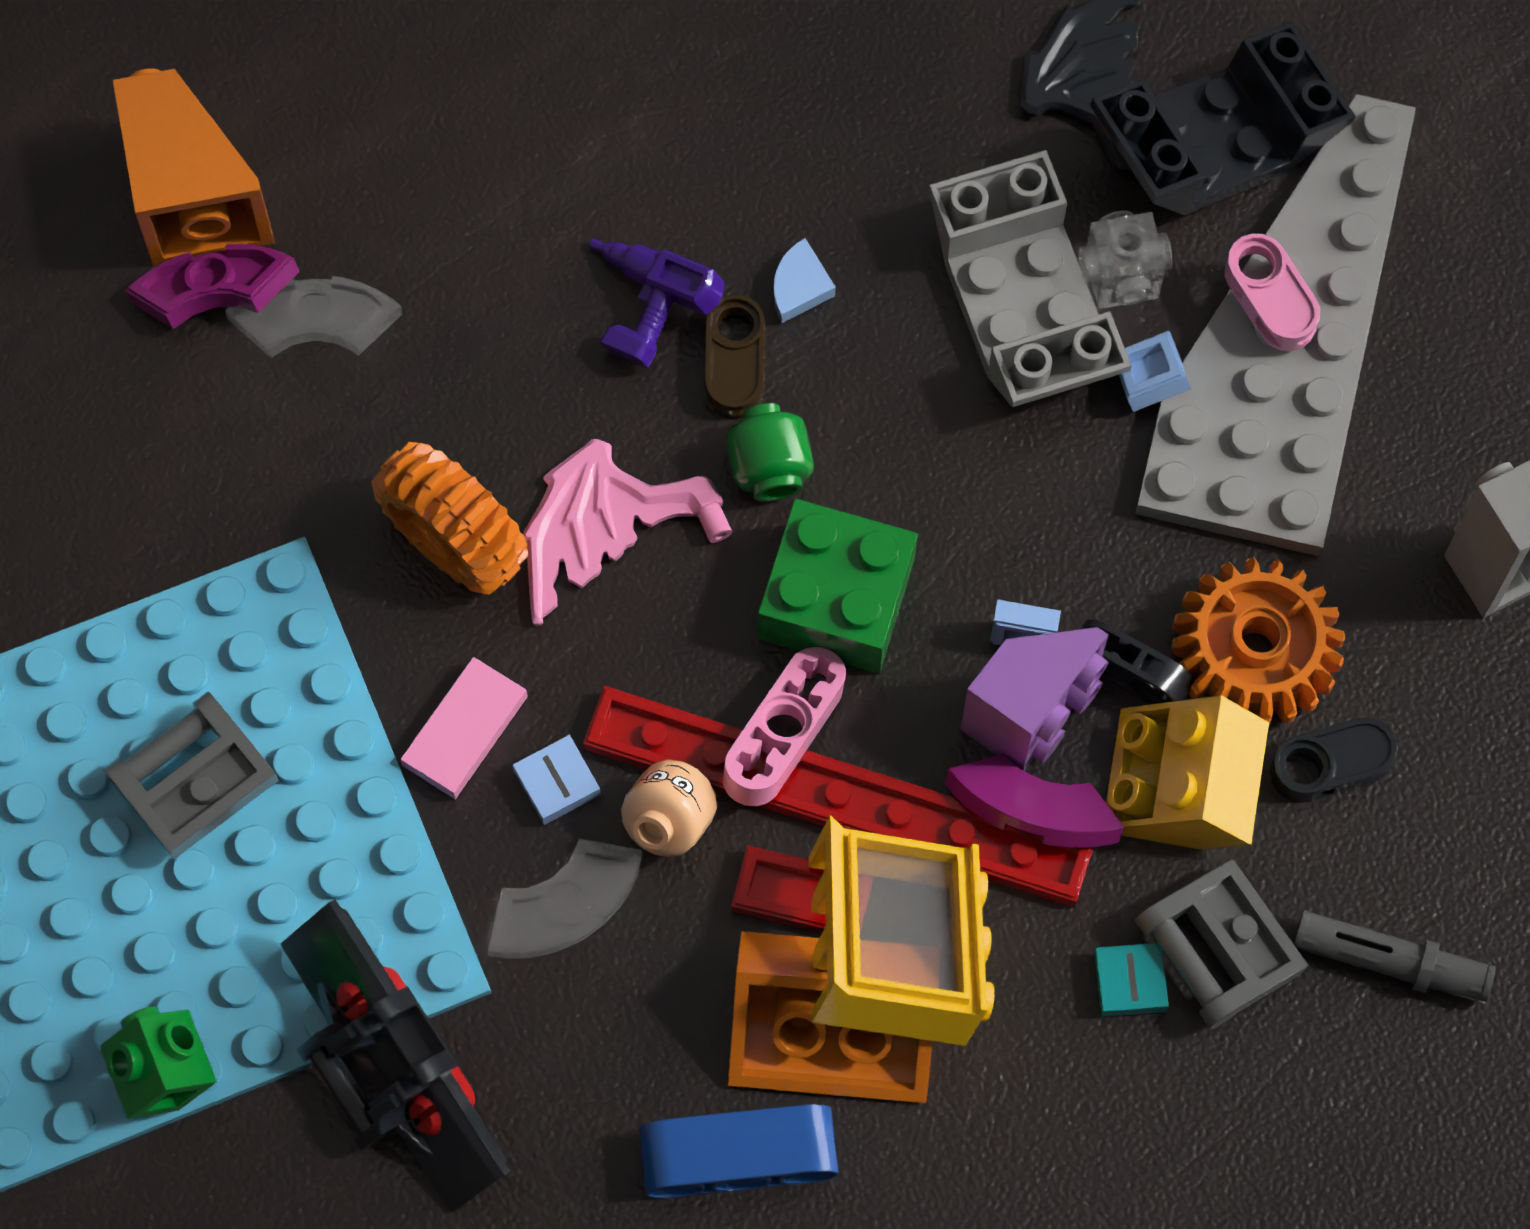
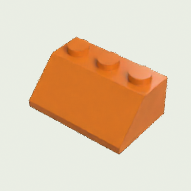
[728,931,939,1103]

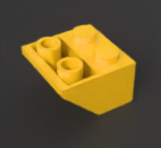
[1106,696,1269,849]

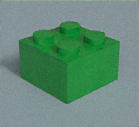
[758,498,918,674]

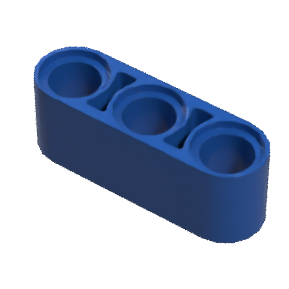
[639,1105,839,1198]

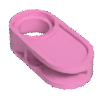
[1225,233,1320,351]

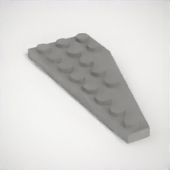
[1135,94,1416,557]

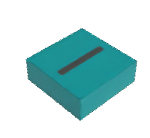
[1094,943,1169,1017]

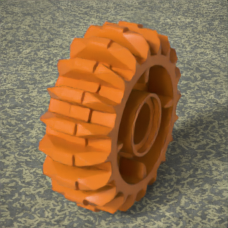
[371,441,528,595]
[1170,556,1345,727]

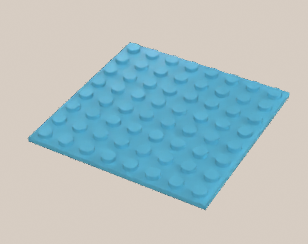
[0,537,491,1192]

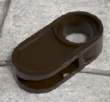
[705,294,765,419]

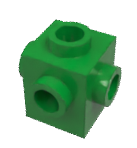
[99,1007,217,1119]

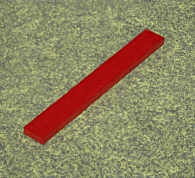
[583,686,1094,908]

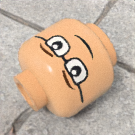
[621,760,717,857]

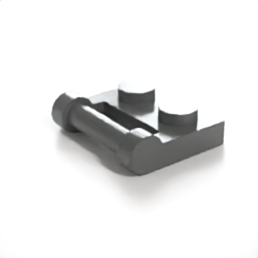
[103,692,279,860]
[1135,859,1309,1030]

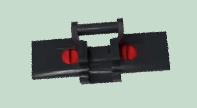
[280,899,510,1212]

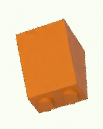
[113,69,274,266]

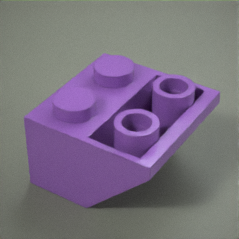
[960,627,1109,771]

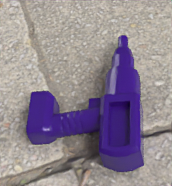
[589,239,725,369]

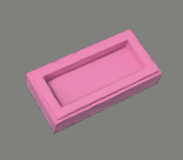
[401,657,528,799]

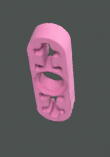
[723,647,846,806]

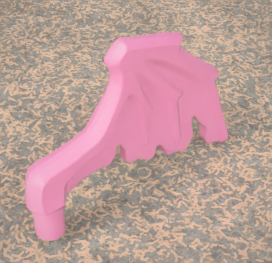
[523,439,732,626]

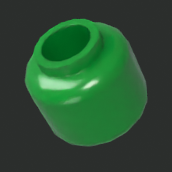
[726,403,814,501]

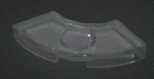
[225,276,402,358]
[488,838,643,958]

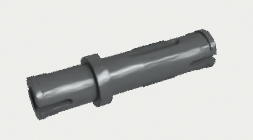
[1294,910,1496,1004]

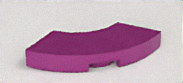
[125,244,300,329]
[945,754,1124,848]

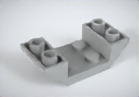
[929,150,1132,407]

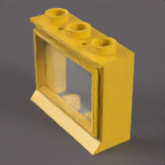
[809,815,994,1046]

